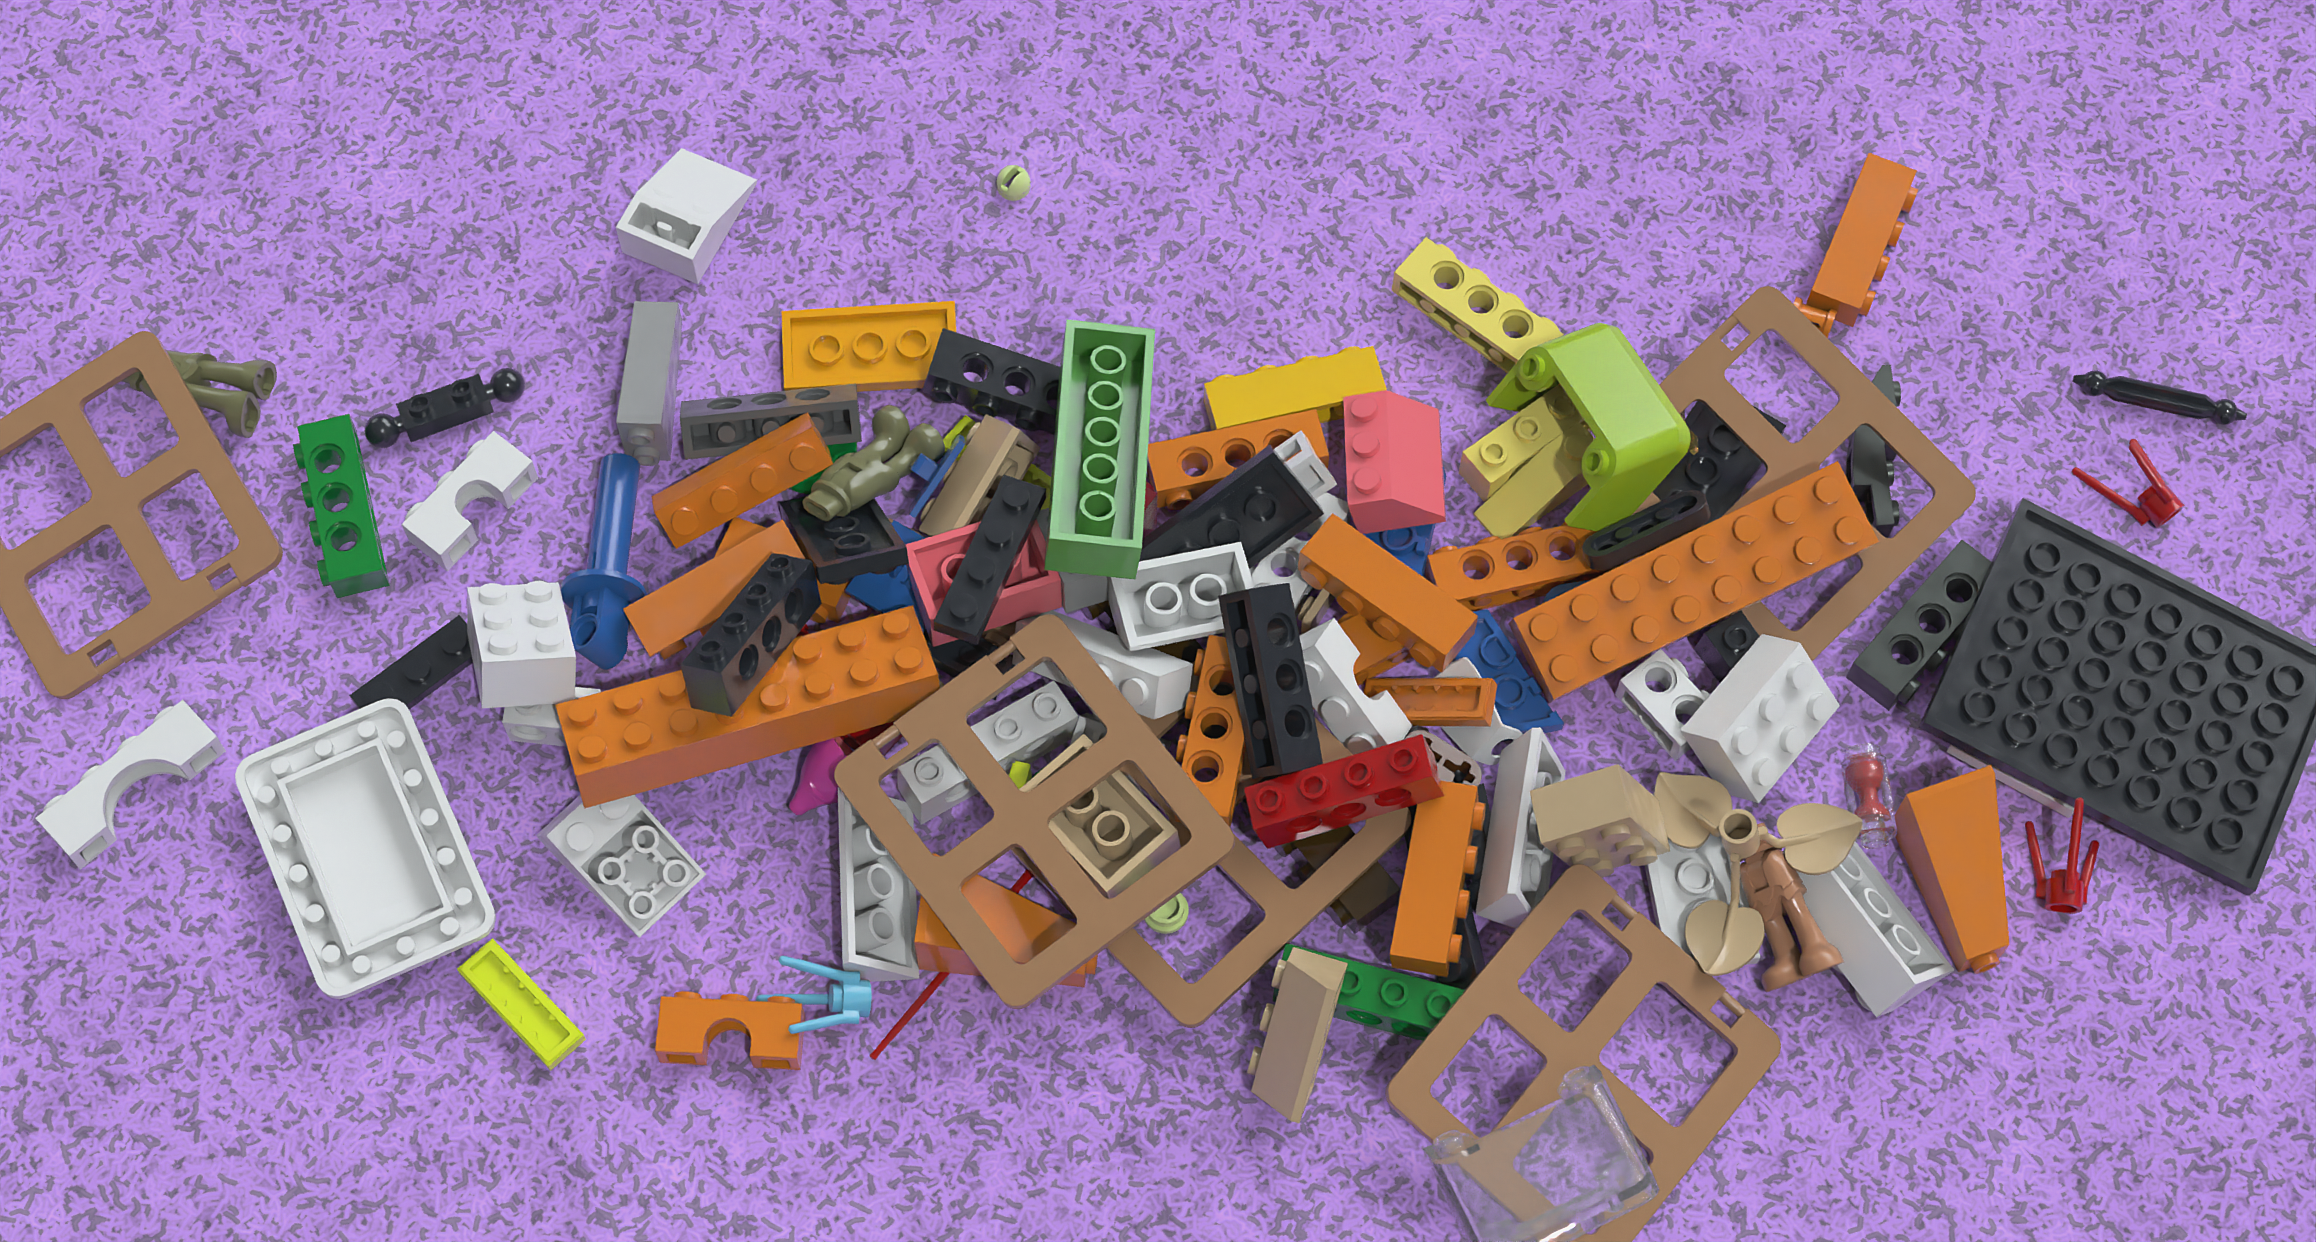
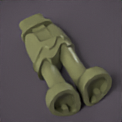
[121,350,277,438]
[803,405,945,521]

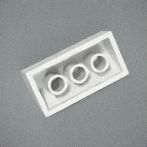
[1784,841,1954,1017]

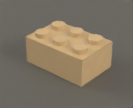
[1019,734,1181,899]
[1530,764,1670,878]

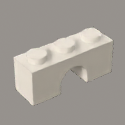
[402,431,538,571]
[1299,618,1413,755]

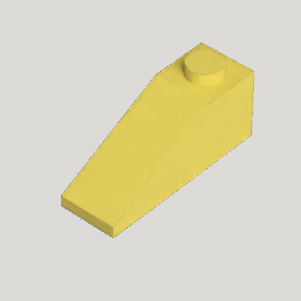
[1473,421,1595,539]

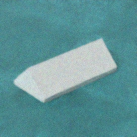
[1476,728,1565,929]
[838,787,919,982]

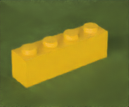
[1203,346,1387,431]

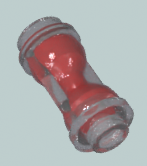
[1841,743,1897,849]

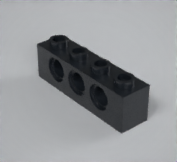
[922,328,1060,435]
[680,553,822,717]
[1218,583,1323,779]

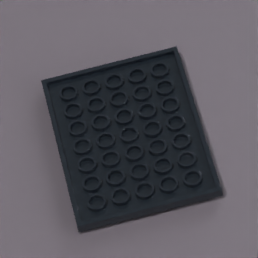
[1918,498,2316,896]

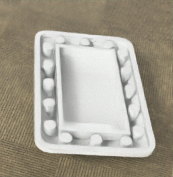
[235,698,496,999]

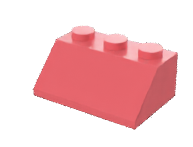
[1343,390,1446,534]
[905,519,1062,647]

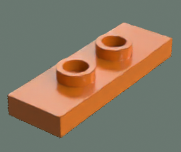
[1364,678,1497,727]

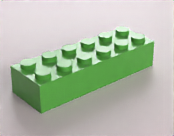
[1044,319,1155,580]

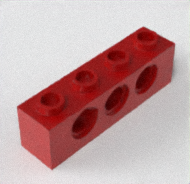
[1244,734,1444,849]

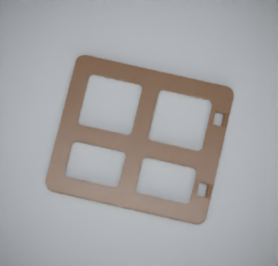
[1632,286,1976,661]
[0,331,283,699]
[834,614,1235,1009]
[1010,661,1411,1028]
[1385,864,1781,1242]

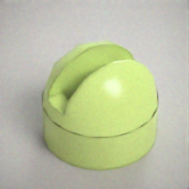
[996,165,1031,201]

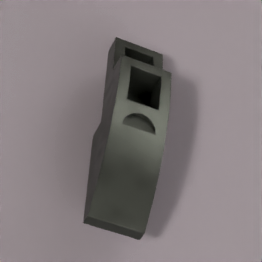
[1845,365,1901,538]

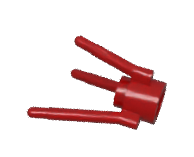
[2072,439,2185,528]
[2025,797,2099,914]

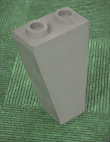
[616,301,682,466]

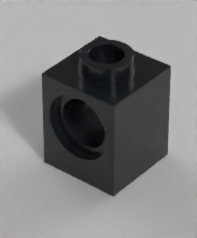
[1694,610,1760,683]

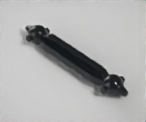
[2072,370,2247,425]

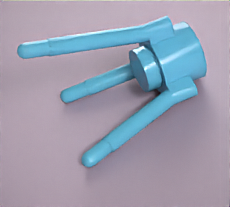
[756,956,872,1034]

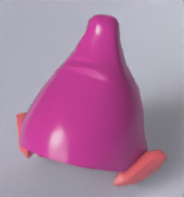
[789,736,853,815]

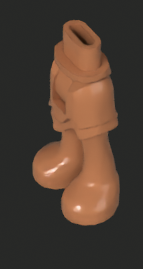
[1740,822,1844,993]

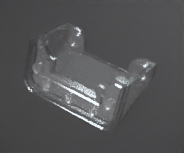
[1423,1065,1660,1242]

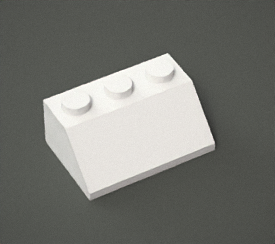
[1108,542,1254,651]

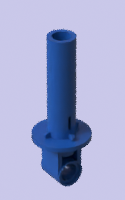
[560,453,647,670]

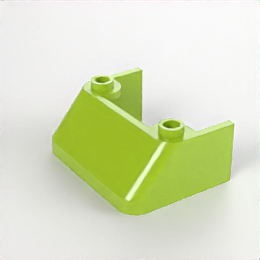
[1486,323,1691,531]

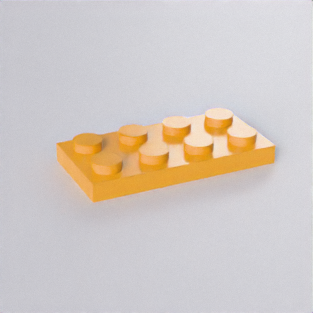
[781,301,957,392]

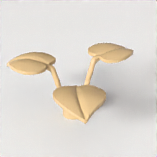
[1654,772,1863,976]

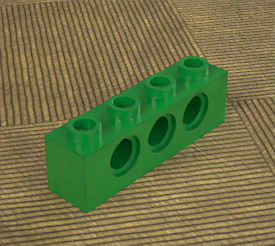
[293,414,390,598]
[1272,943,1465,1041]

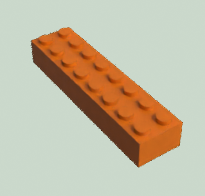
[1508,461,1879,703]
[555,605,940,809]

